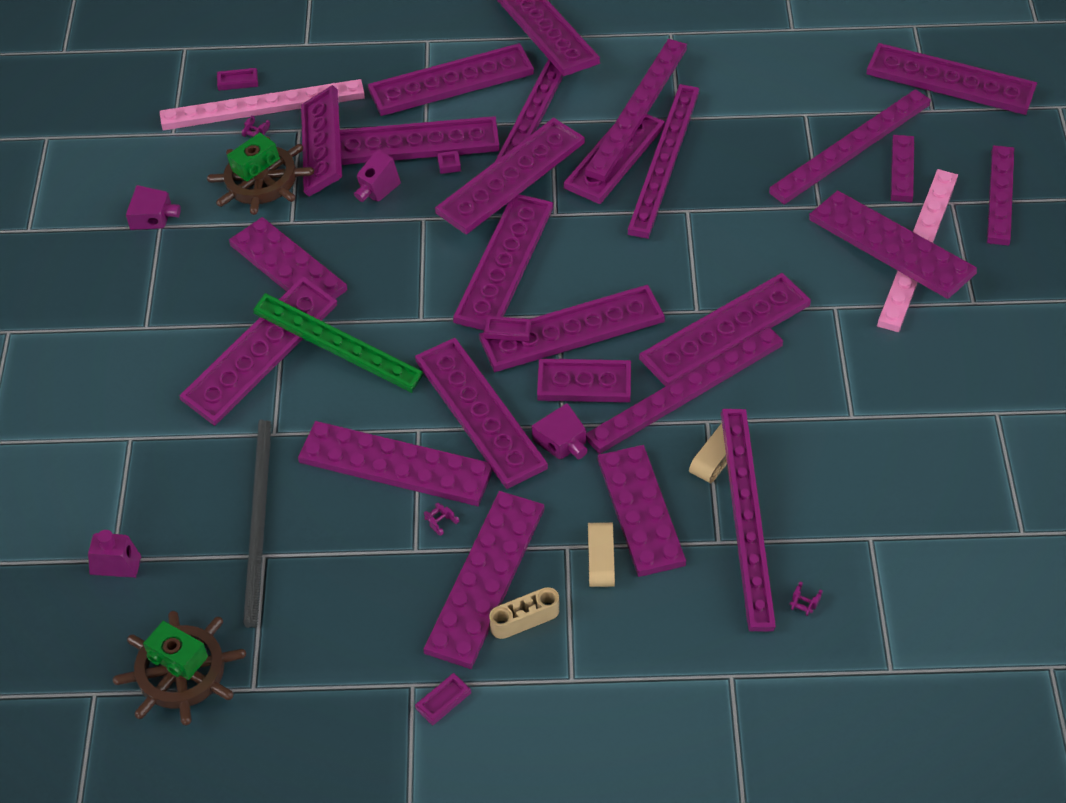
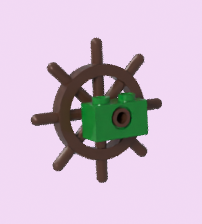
[207,132,314,215]
[113,611,246,726]

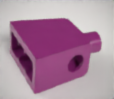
[354,149,401,202]
[126,185,181,230]
[532,403,588,459]
[88,530,141,578]

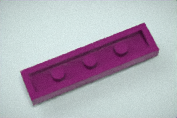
[891,135,914,202]

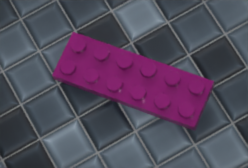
[301,85,342,197]
[564,114,665,204]
[229,217,348,299]
[598,445,686,577]

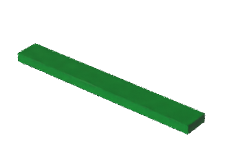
[253,293,423,393]

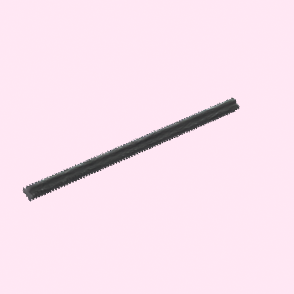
[243,419,272,628]

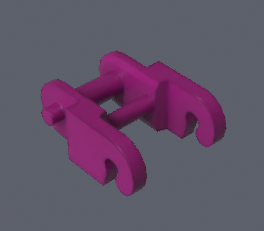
[242,115,270,137]
[424,502,459,536]
[790,581,823,616]

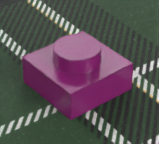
[437,151,461,174]

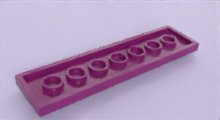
[497,0,600,76]
[368,43,534,116]
[866,43,1037,115]
[340,116,500,165]
[435,118,585,235]
[809,190,977,299]
[453,194,554,330]
[639,273,811,387]
[179,276,337,426]
[479,285,665,372]
[415,338,548,489]
[298,421,493,507]
[424,491,544,669]

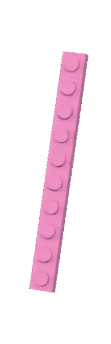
[160,79,365,130]
[877,169,958,332]

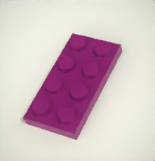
[537,359,631,402]

